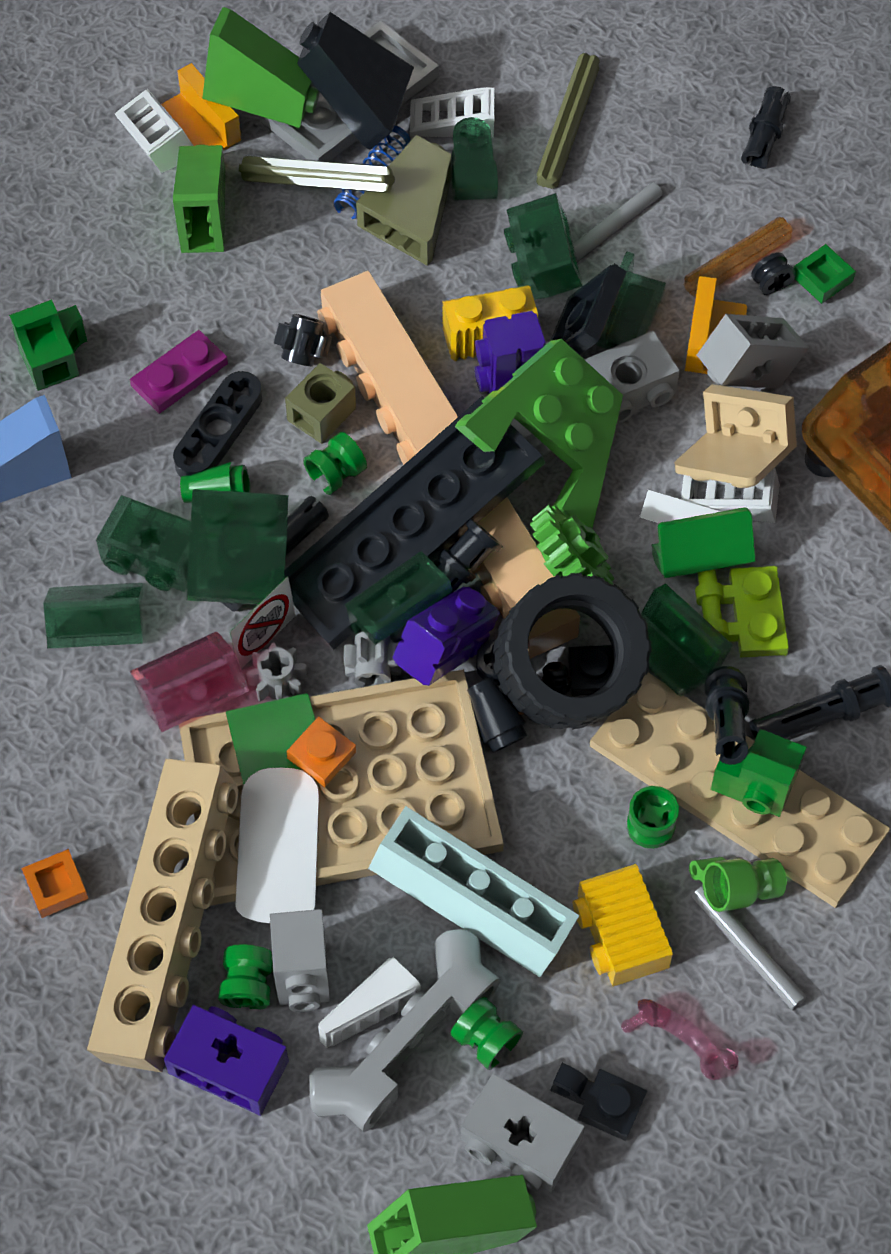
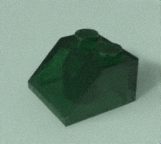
[186,489,289,604]

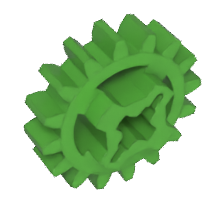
[530,504,614,585]

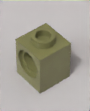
[285,363,356,444]

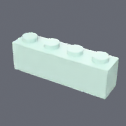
[368,806,579,977]

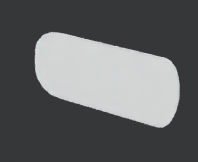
[235,768,319,923]

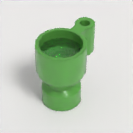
[689,857,787,912]

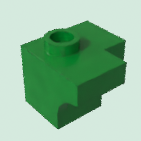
[9,300,87,391]
[710,729,807,817]

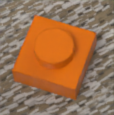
[287,716,356,788]
[21,849,89,918]

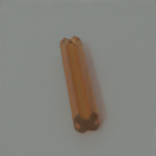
[683,217,793,298]

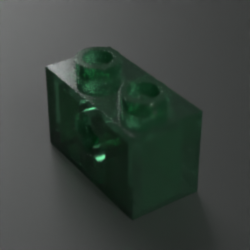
[504,193,583,300]
[96,495,209,592]

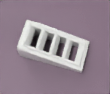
[410,87,494,138]
[115,89,194,173]
[681,468,780,523]
[318,957,421,1048]

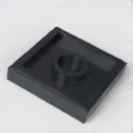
[550,263,627,355]

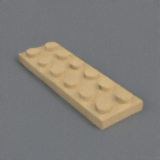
[590,673,890,908]

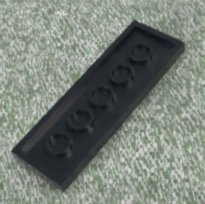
[272,396,546,650]

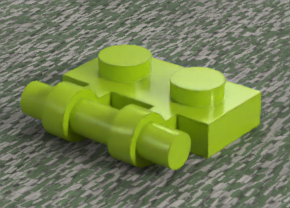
[695,566,789,659]

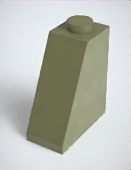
[356,135,452,266]

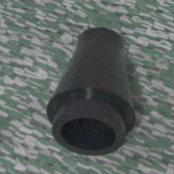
[467,677,528,753]

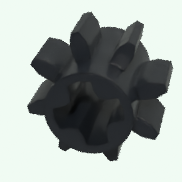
[273,314,332,367]

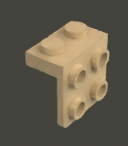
[674,384,797,488]

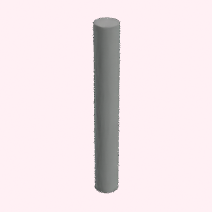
[559,182,662,267]
[691,885,807,1010]

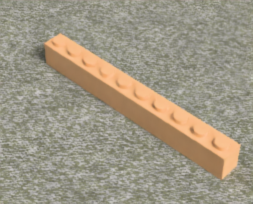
[317,270,580,659]

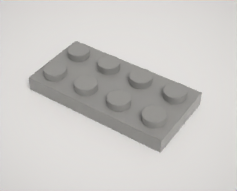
[261,21,439,162]

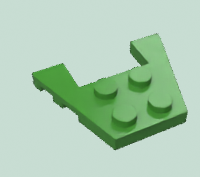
[455,339,623,528]

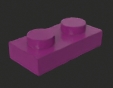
[130,330,228,414]

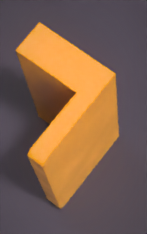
[161,63,241,151]
[684,276,747,374]

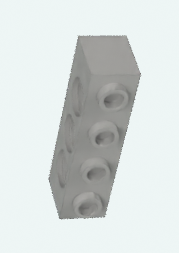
[511,331,680,457]

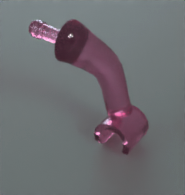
[621,999,739,1080]

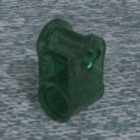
[452,117,498,201]

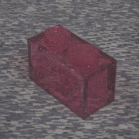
[130,631,249,732]

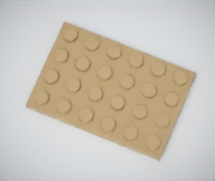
[178,669,504,906]

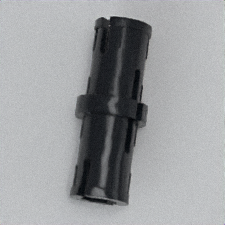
[741,86,791,169]

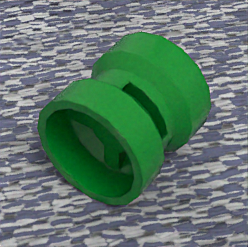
[303,432,367,495]
[626,786,679,849]
[218,944,273,1010]
[451,997,523,1070]

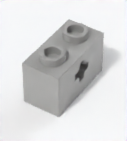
[697,314,809,388]
[270,909,330,1012]
[460,1073,585,1193]

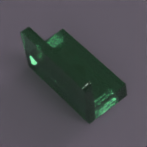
[596,251,666,349]
[345,551,452,645]
[43,583,143,649]
[641,583,733,696]

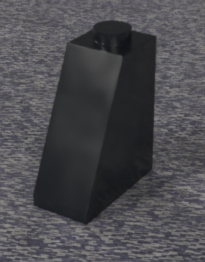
[297,12,414,150]

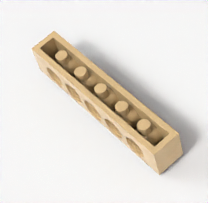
[87,758,238,1073]

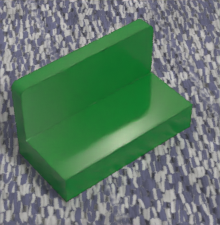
[651,507,755,578]

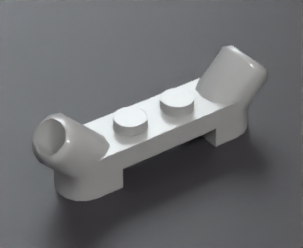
[309,929,501,1132]

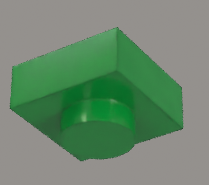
[794,244,856,304]

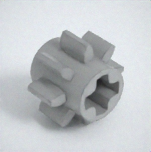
[344,630,401,687]
[246,643,307,701]

